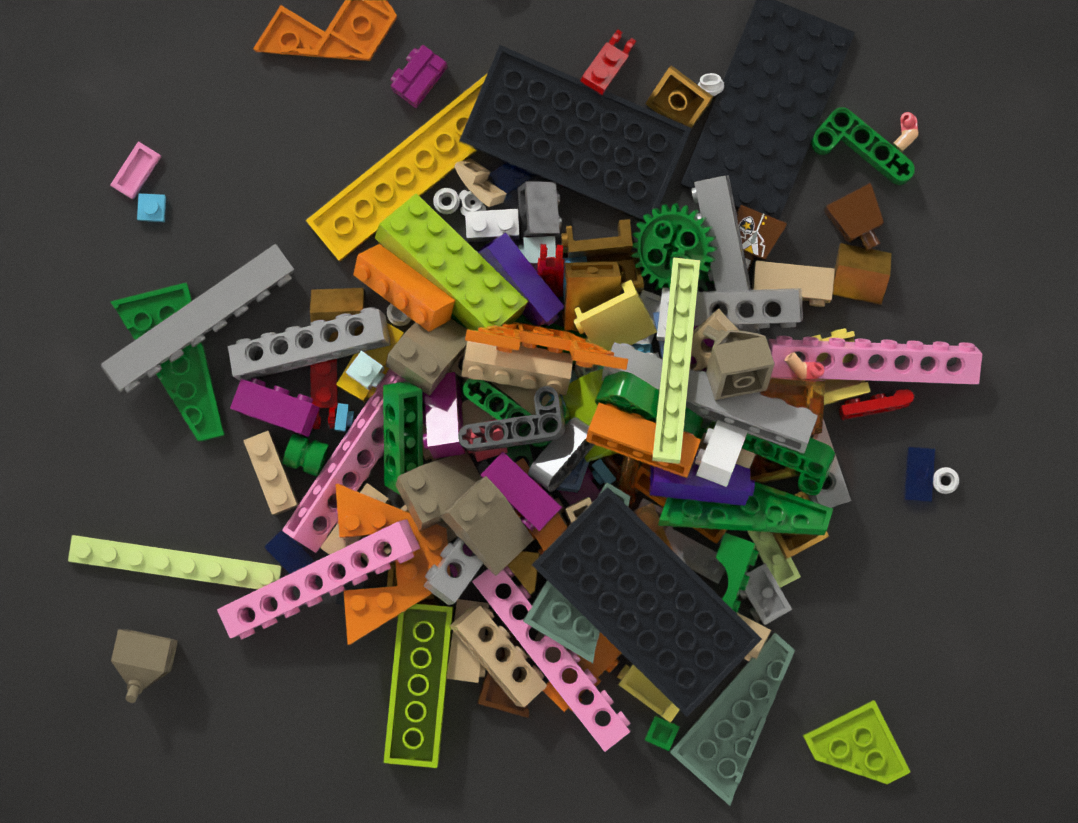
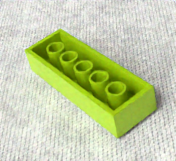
[375,193,528,331]
[384,604,454,768]

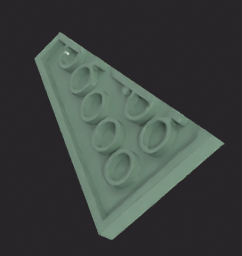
[523,482,630,663]
[670,633,795,806]

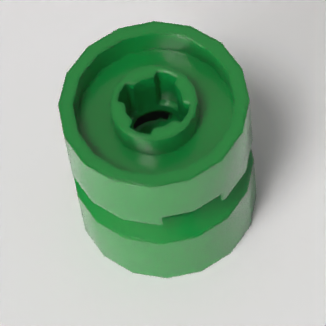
[282,432,329,477]

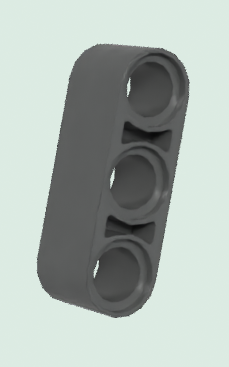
[528,417,595,492]

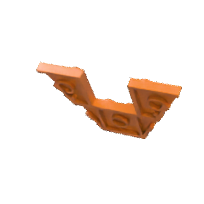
[253,0,397,61]
[465,322,628,370]
[335,484,451,645]

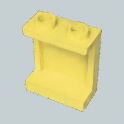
[574,280,657,351]
[809,328,870,406]
[617,664,679,723]

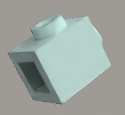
[519,236,556,271]
[346,351,385,390]

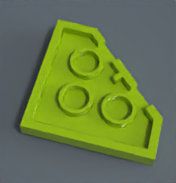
[802,700,911,784]

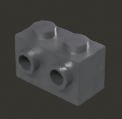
[518,182,562,239]

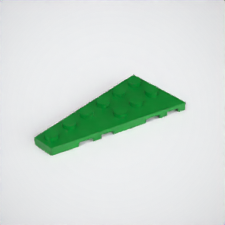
[110,282,225,442]
[658,482,833,535]

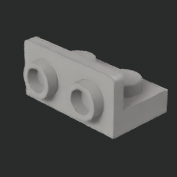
[740,563,792,625]

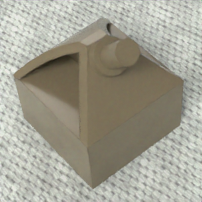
[703,325,775,400]
[111,629,178,703]

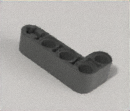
[458,386,565,452]

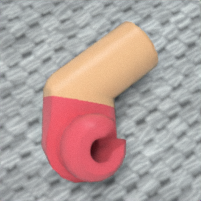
[893,112,918,153]
[784,352,825,379]

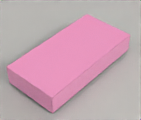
[110,141,161,200]

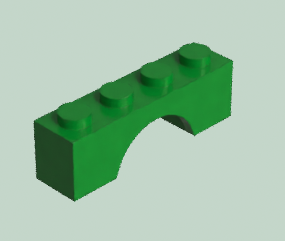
[716,533,759,613]

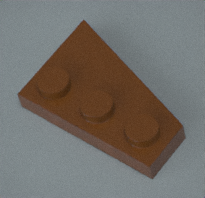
[477,628,529,718]

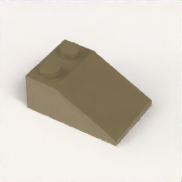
[386,319,467,396]
[396,451,481,532]
[440,476,534,576]

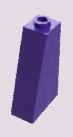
[477,232,564,326]
[650,450,755,506]

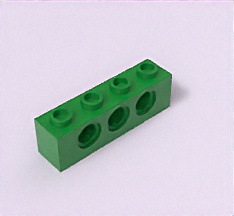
[383,381,423,495]

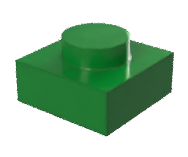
[644,716,679,751]

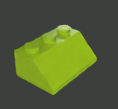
[562,369,631,462]

